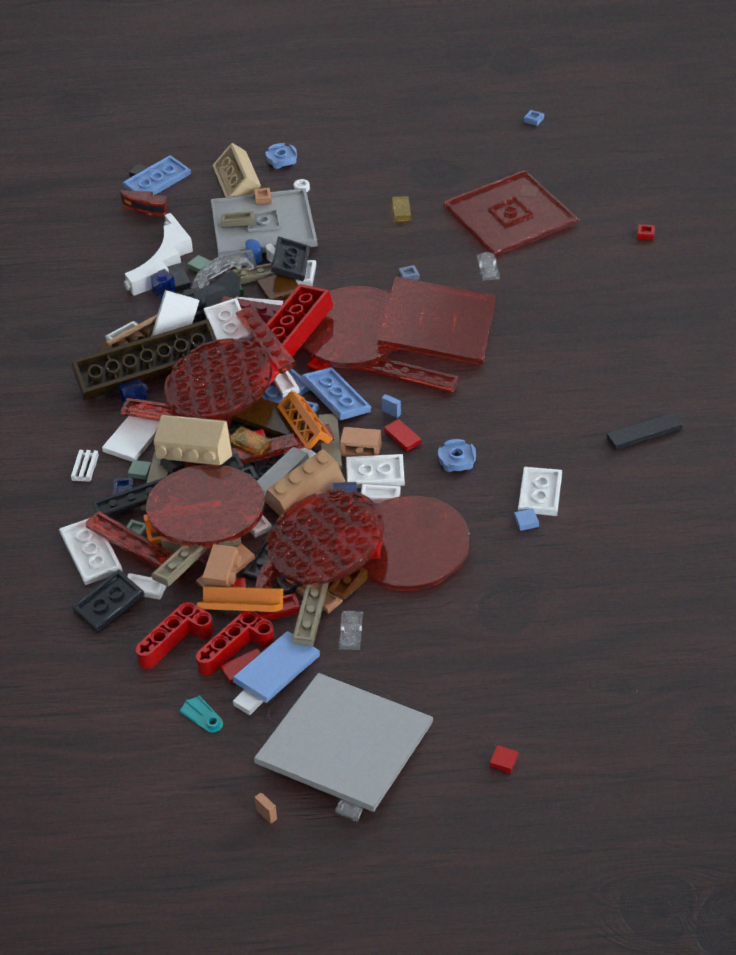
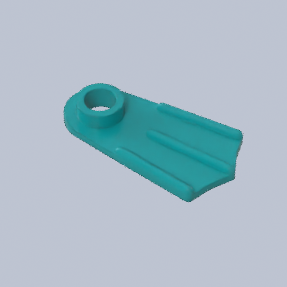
[179,695,223,733]

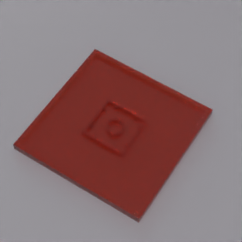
[443,170,579,258]
[377,276,497,365]

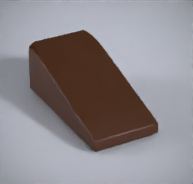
[327,562,368,600]

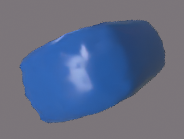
[245,239,263,265]

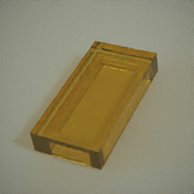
[392,196,411,221]
[229,426,271,455]

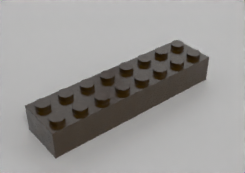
[72,319,221,400]

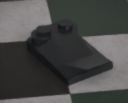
[182,270,241,320]

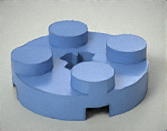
[266,143,297,169]
[438,439,476,472]

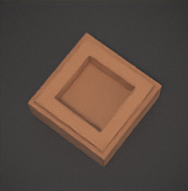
[254,188,272,204]
[255,793,277,824]

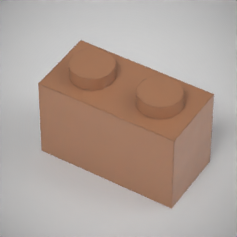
[340,427,382,457]
[202,544,241,587]

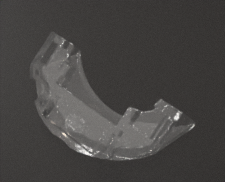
[190,250,257,291]

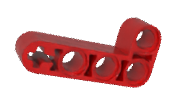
[135,602,214,669]
[196,611,275,676]

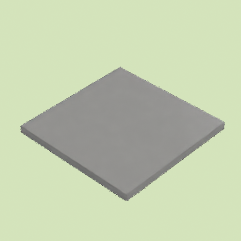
[211,188,318,258]
[254,673,433,812]

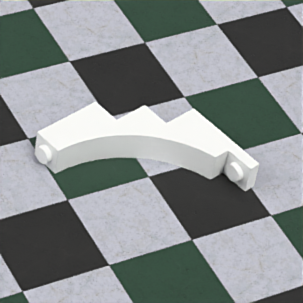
[124,213,193,296]

